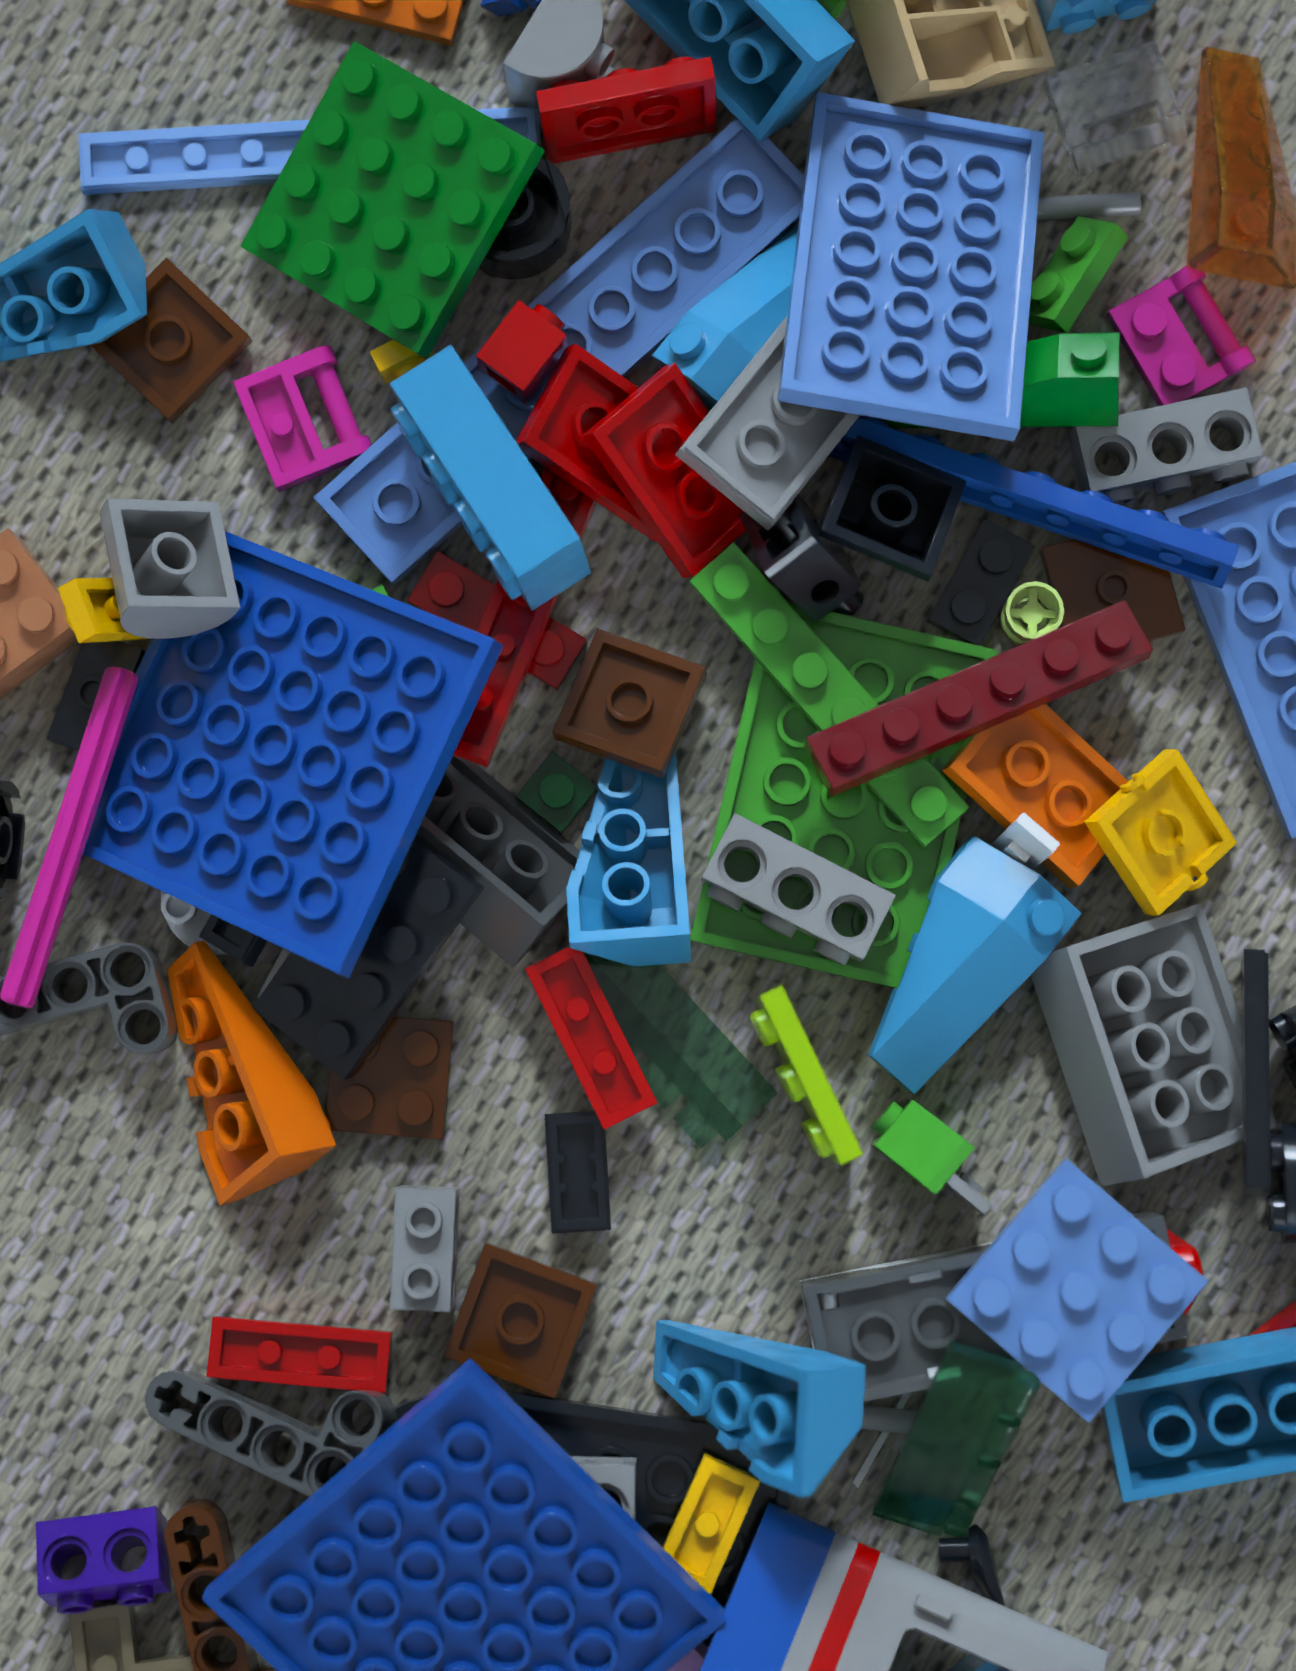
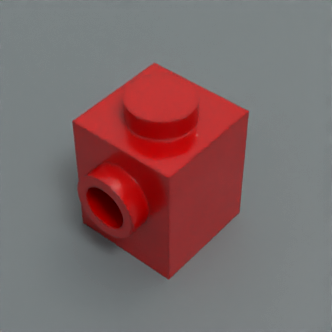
[476,300,568,405]

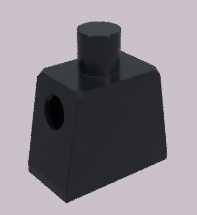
[740,494,864,620]

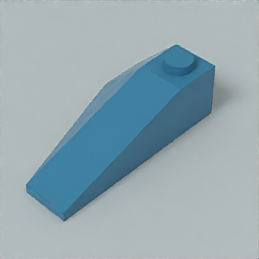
[0,209,147,362]
[652,225,798,410]
[566,749,692,967]
[868,836,1082,1094]
[653,1320,866,1497]

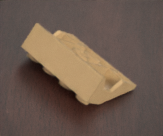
[847,0,1055,108]

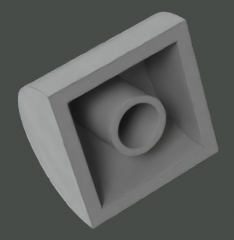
[503,0,615,111]
[100,498,240,639]

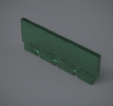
[583,952,778,1149]
[872,1341,1041,1538]

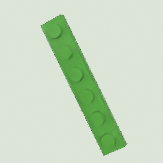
[689,543,970,848]

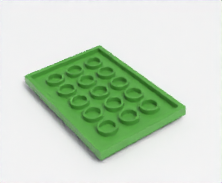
[690,602,998,989]

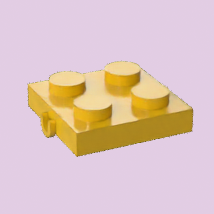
[1084,749,1237,916]

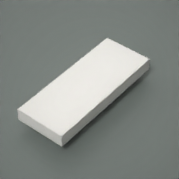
[990,812,1060,870]

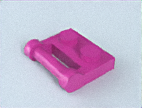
[1106,261,1256,406]
[233,345,372,492]

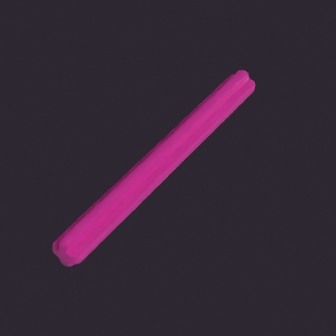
[0,666,139,1008]

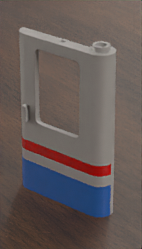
[700,1502,1108,1671]

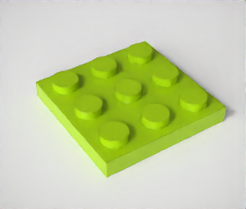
[749,985,864,1165]

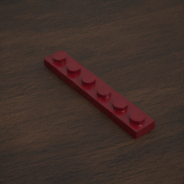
[805,600,1153,797]

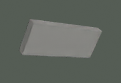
[944,1172,992,1215]

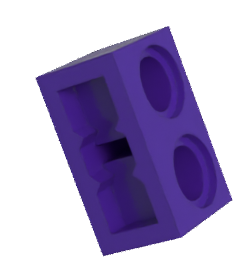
[36,1506,171,1614]

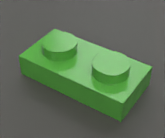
[1028,216,1129,333]

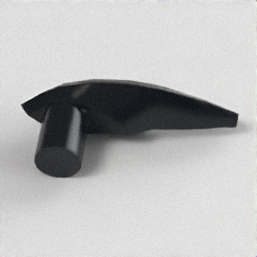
[939,1524,1005,1606]

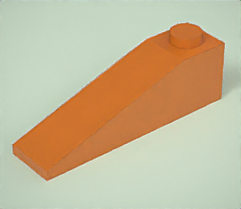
[167,941,336,1206]

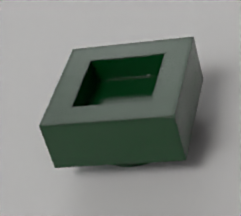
[516,750,598,834]

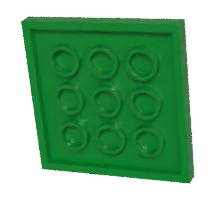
[240,41,545,359]

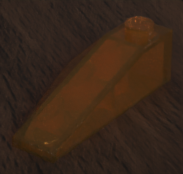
[1187,47,1296,289]

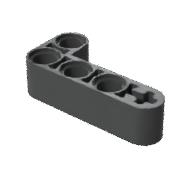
[0,942,178,1054]
[145,1371,397,1497]

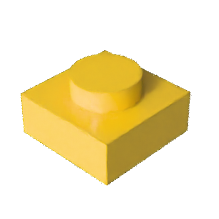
[369,339,435,385]

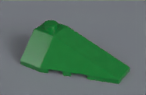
[882,332,1120,428]

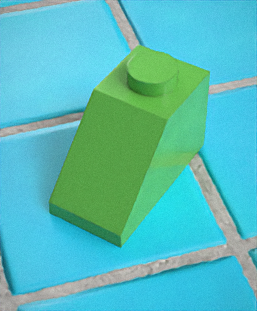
[871,1099,975,1195]

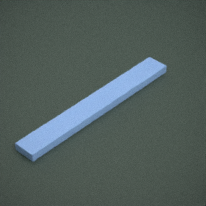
[78,106,541,195]

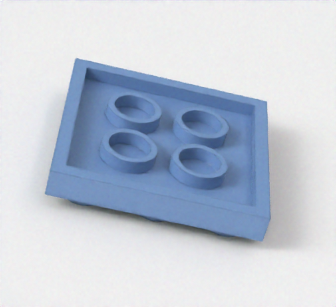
[945,1158,1209,1423]

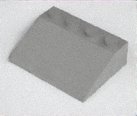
[1031,903,1277,1187]

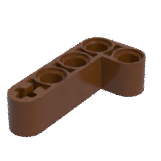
[165,1499,277,1671]

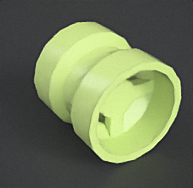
[999,581,1064,646]

